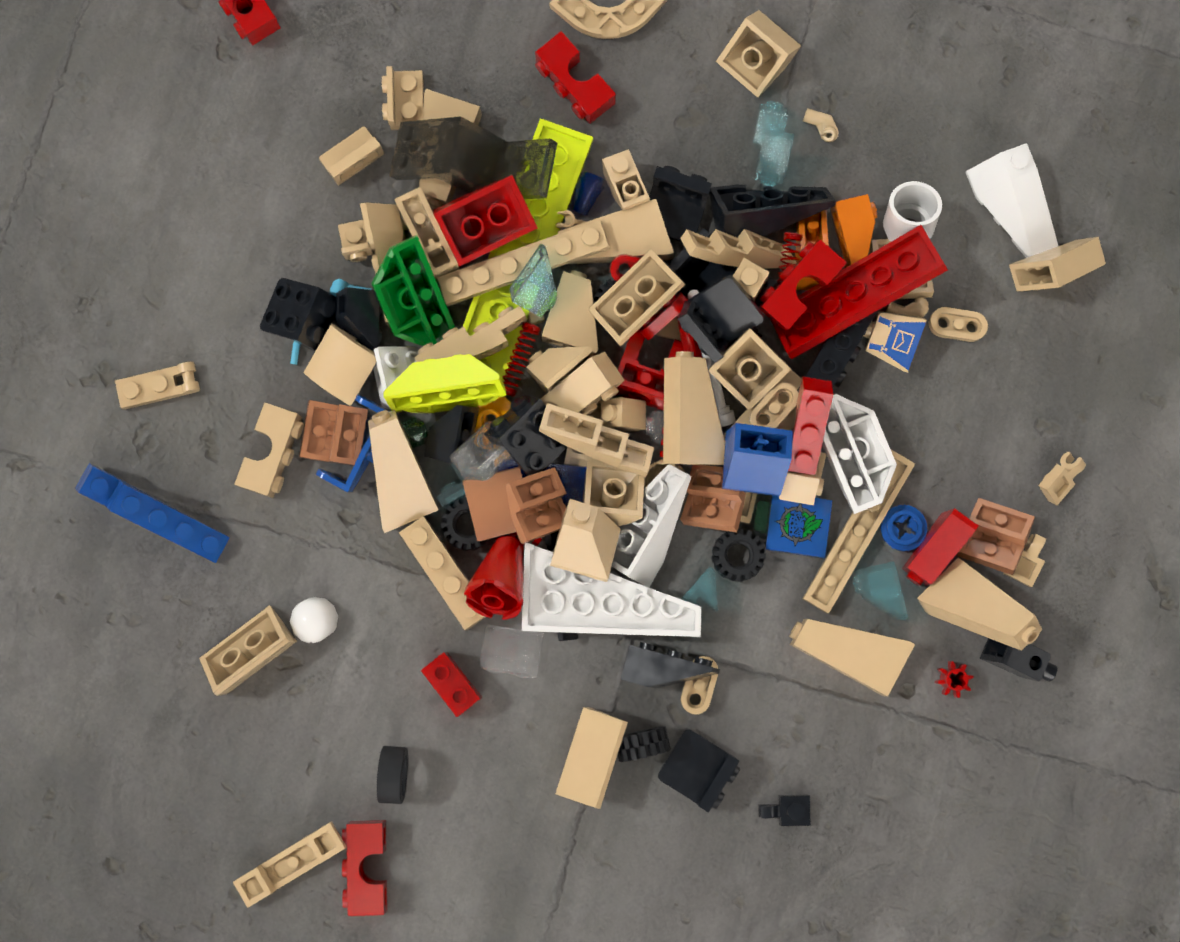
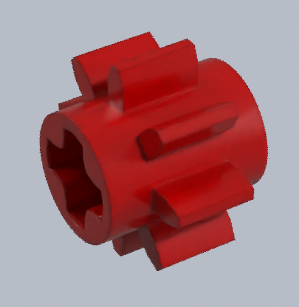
[935,661,974,698]

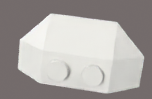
[822,394,897,514]

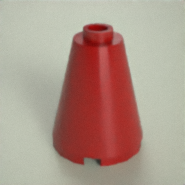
[464,536,524,620]

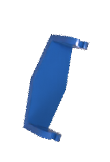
[316,395,391,492]

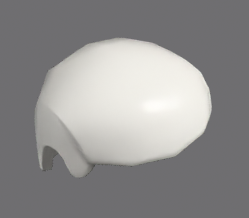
[290,597,338,643]

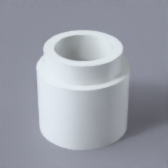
[883,181,942,242]

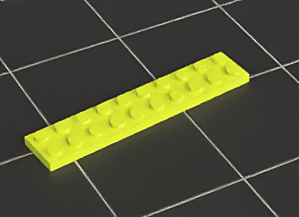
[463,118,593,382]

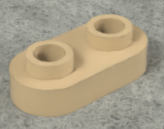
[928,307,988,342]
[749,383,799,428]
[680,656,718,714]

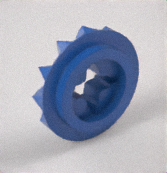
[880,505,927,551]

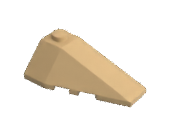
[360,203,409,328]

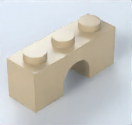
[234,402,304,498]

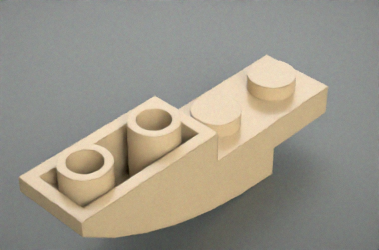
[414,306,527,362]

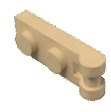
[115,362,200,410]

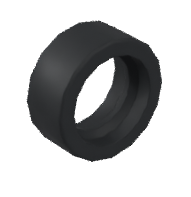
[377,746,408,804]

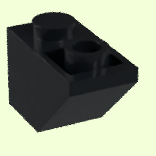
[336,287,382,350]

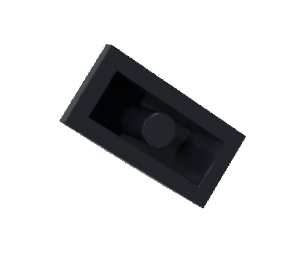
[424,405,479,464]

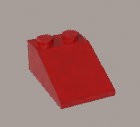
[433,175,538,267]

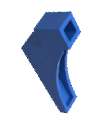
[75,463,230,563]

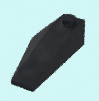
[710,184,836,238]

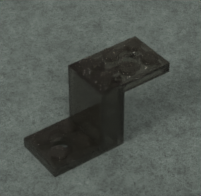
[389,116,558,199]

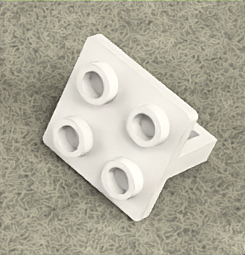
[373,346,419,411]

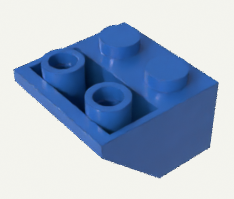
[722,423,793,496]

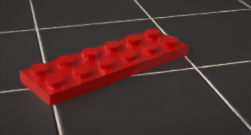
[771,225,948,359]

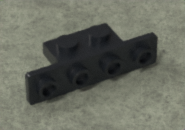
[797,312,876,393]

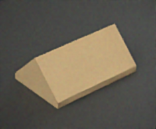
[588,249,685,346]
[199,605,297,696]
[555,707,628,809]

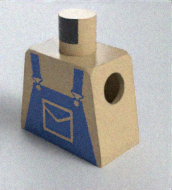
[863,311,927,373]

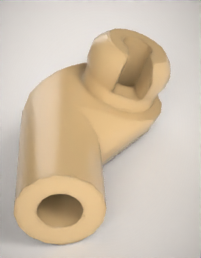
[803,108,839,142]
[885,297,929,317]

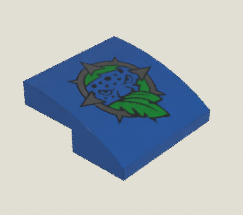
[766,495,833,558]

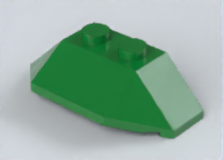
[371,235,455,346]

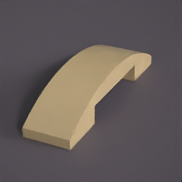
[233,821,347,908]

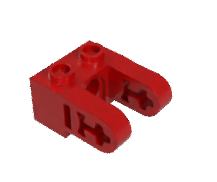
[616,327,683,411]

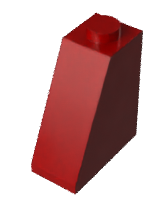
[902,508,979,586]

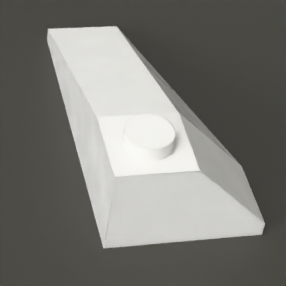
[965,143,1058,258]
[612,464,692,587]

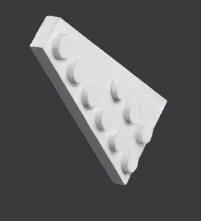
[522,543,701,637]

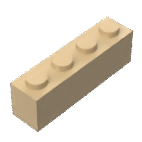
[399,516,486,630]

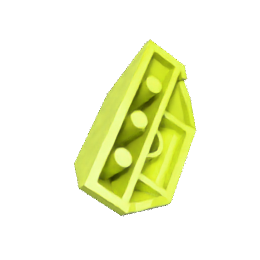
[383,354,506,413]

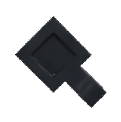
[758,795,811,826]

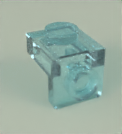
[753,101,788,147]

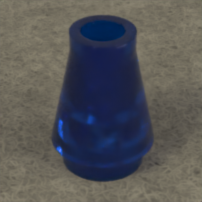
[572,171,605,216]

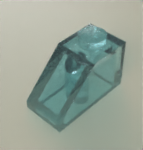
[754,129,794,186]
[509,244,557,317]
[853,561,909,620]

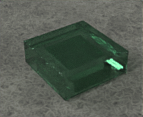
[754,501,771,534]

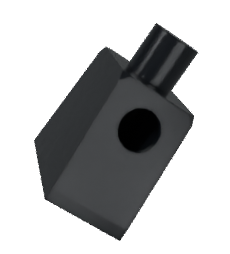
[980,638,1058,682]

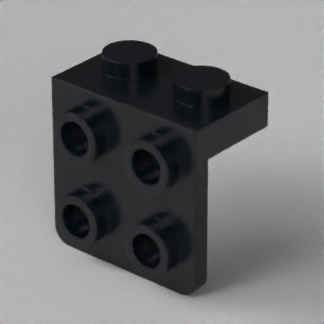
[649,166,712,242]
[668,228,738,296]
[678,275,764,363]
[260,278,336,351]
[484,395,568,476]
[658,729,740,813]

